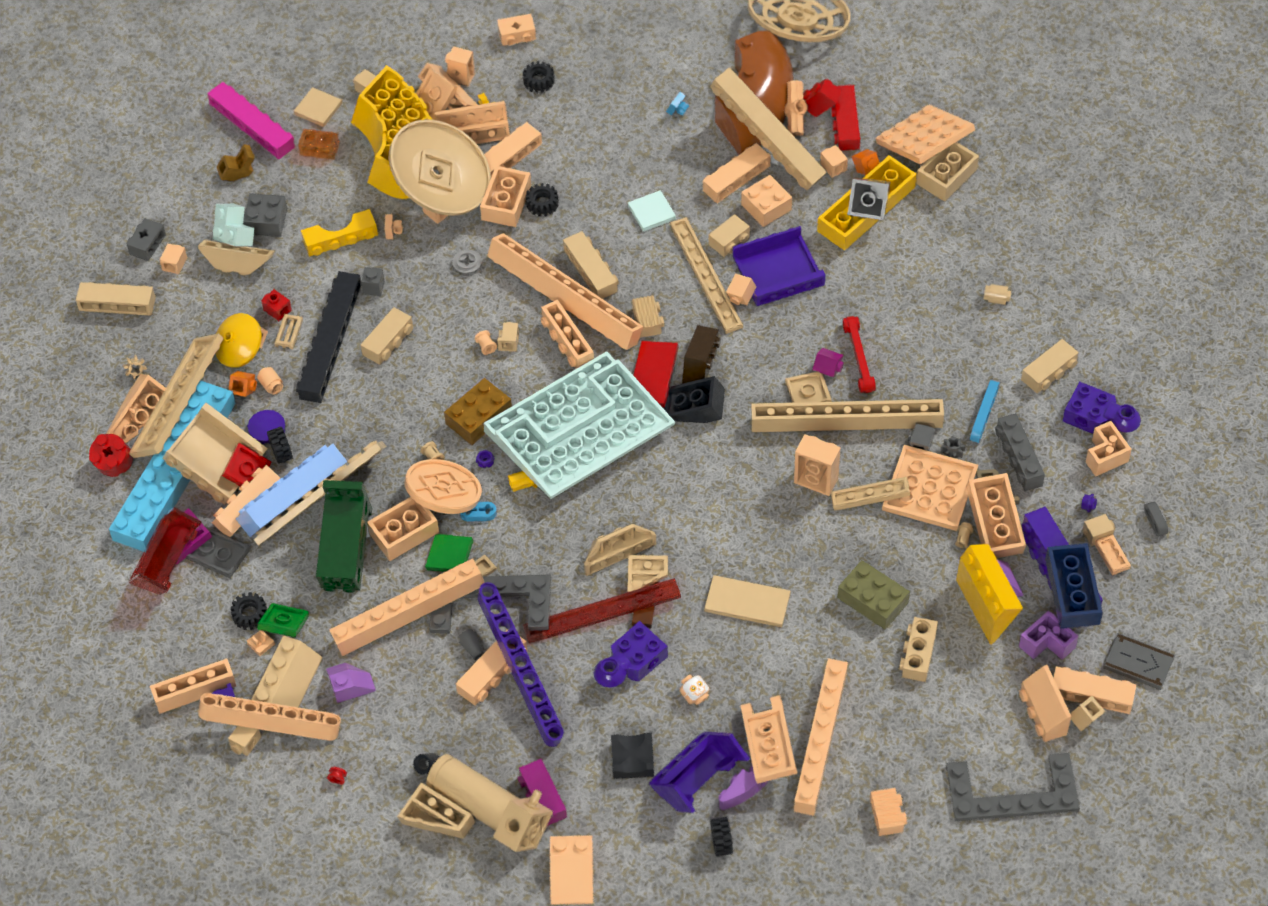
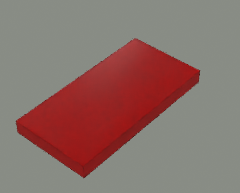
[633,341,679,407]

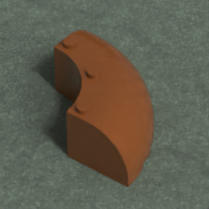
[715,31,794,155]

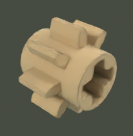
[123,355,147,379]

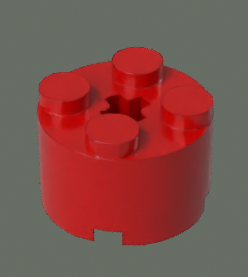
[89,434,133,477]

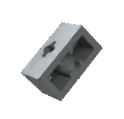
[127,218,166,261]

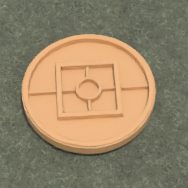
[404,459,482,514]

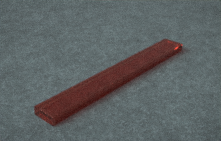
[523,578,681,643]

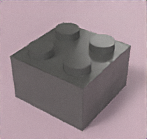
[243,193,288,237]

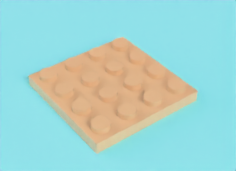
[875,105,975,164]
[882,445,978,531]

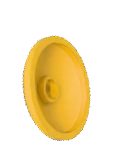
[215,313,262,368]

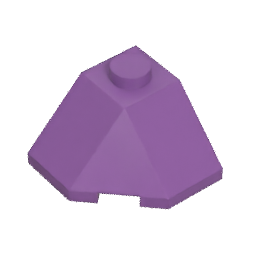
[326,663,376,703]

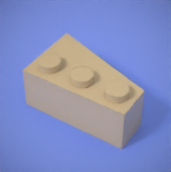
[397,783,475,839]

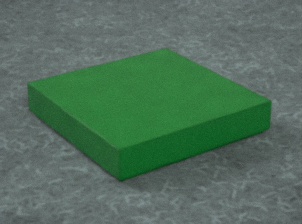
[425,534,474,572]
[258,603,309,638]

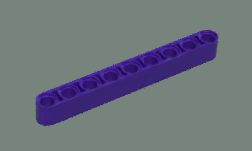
[477,582,564,747]

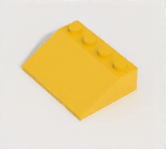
[956,544,1023,644]

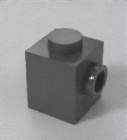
[361,267,385,296]
[908,423,935,451]

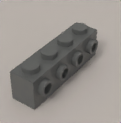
[995,413,1045,491]

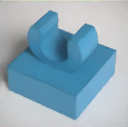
[666,92,689,115]

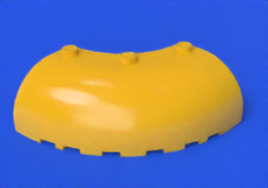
[351,65,432,199]

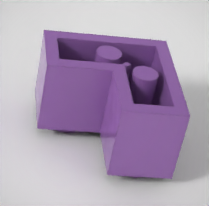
[1019,611,1078,660]

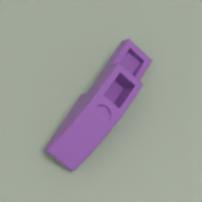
[718,765,769,810]

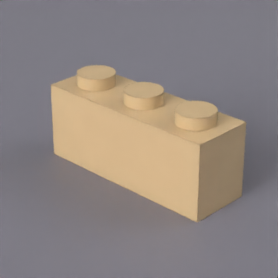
[360,307,413,365]
[1021,339,1079,393]

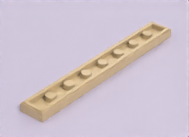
[670,217,743,334]

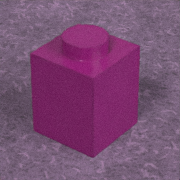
[812,348,844,377]

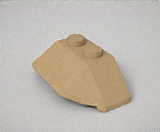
[198,240,274,275]
[584,524,656,576]

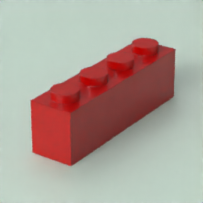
[831,85,860,151]

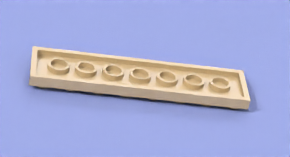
[129,333,223,458]

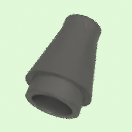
[458,629,484,660]

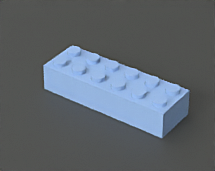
[236,444,347,537]

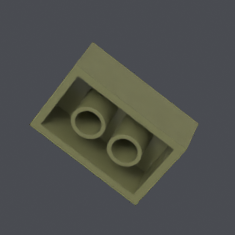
[837,560,910,630]

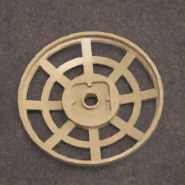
[748,0,851,42]

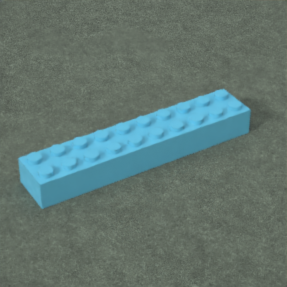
[109,380,236,553]

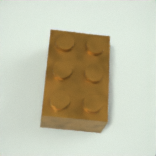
[444,378,512,445]

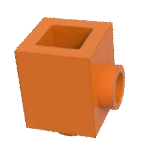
[852,149,880,175]
[228,371,257,397]

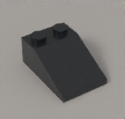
[662,376,725,423]

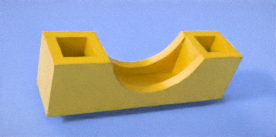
[301,209,378,256]

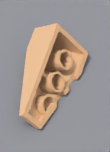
[106,374,166,443]

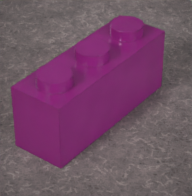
[517,759,567,826]

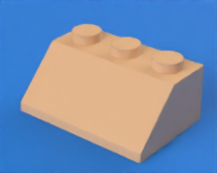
[1019,665,1071,742]

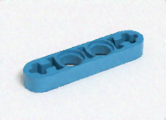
[970,380,1000,443]

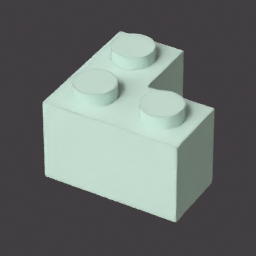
[213,204,254,246]

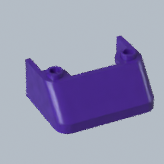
[649,731,750,813]

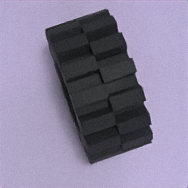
[523,61,555,93]
[526,183,559,217]
[267,427,293,464]
[230,592,267,630]
[710,817,733,857]

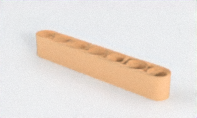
[198,693,341,741]

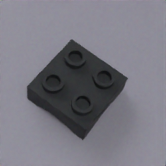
[611,733,654,779]

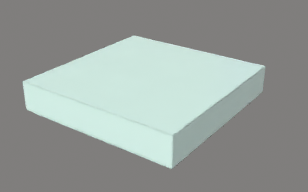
[628,190,676,232]

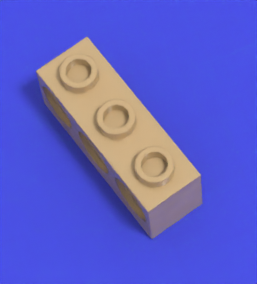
[899,617,938,682]

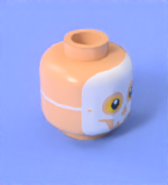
[680,675,710,705]

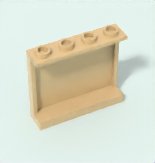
[162,403,268,505]

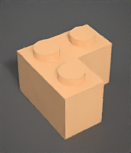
[1086,421,1132,477]

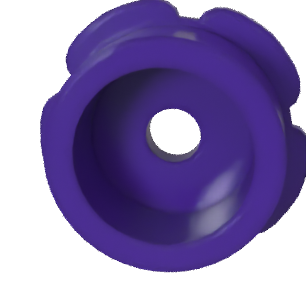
[476,450,495,468]
[1081,494,1097,513]

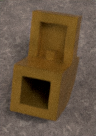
[216,144,255,181]

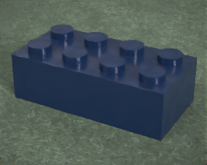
[1045,543,1103,629]

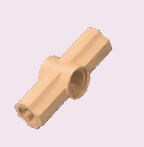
[784,81,807,136]

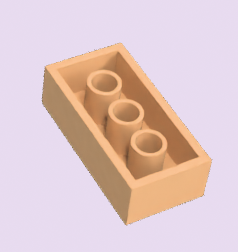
[966,473,1026,558]

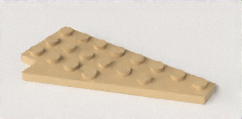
[254,441,387,545]

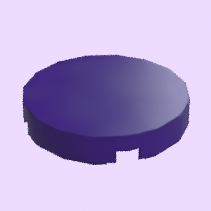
[247,410,286,444]

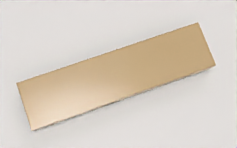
[831,477,911,511]

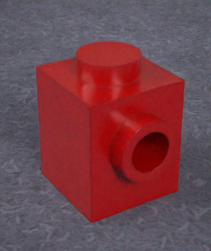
[261,289,292,321]

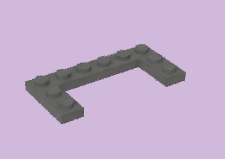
[429,574,551,633]
[946,753,1080,822]

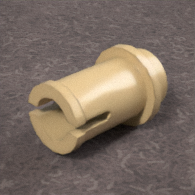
[955,522,973,548]

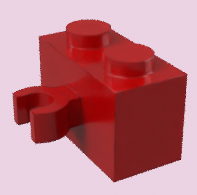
[803,79,841,117]

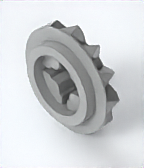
[453,250,482,275]

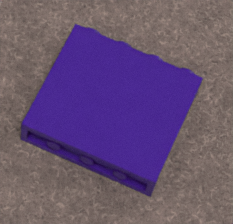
[732,226,826,306]

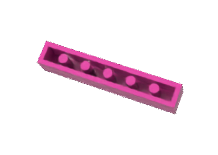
[207,82,295,159]

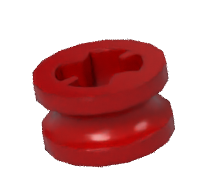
[327,767,347,785]

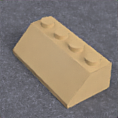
[251,636,323,708]

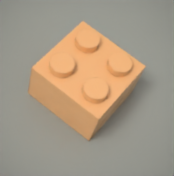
[741,175,792,227]

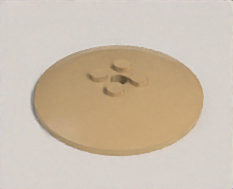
[389,120,491,216]

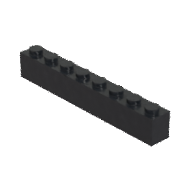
[296,271,362,403]

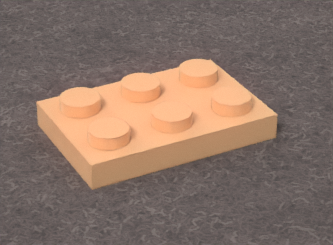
[416,69,458,120]

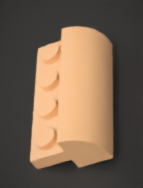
[434,101,510,144]

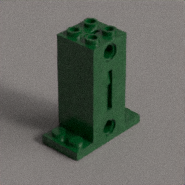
[316,480,373,593]

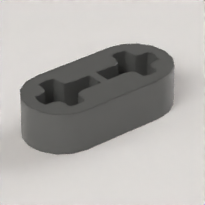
[1144,502,1168,537]

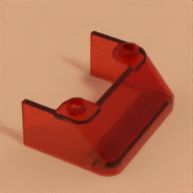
[129,507,202,595]

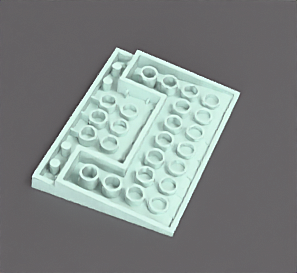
[484,351,675,499]

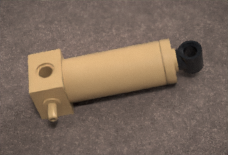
[413,753,553,852]

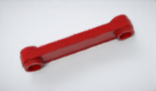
[842,316,876,394]

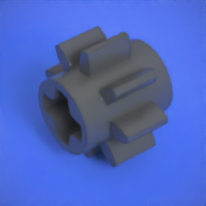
[941,436,966,459]

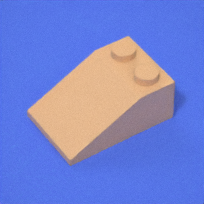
[550,836,593,905]

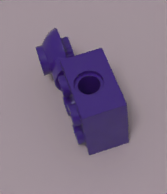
[1062,381,1141,434]
[593,621,668,688]

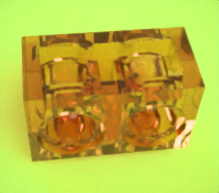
[298,129,339,160]

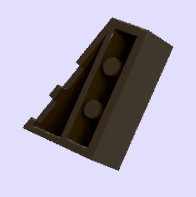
[682,325,721,384]

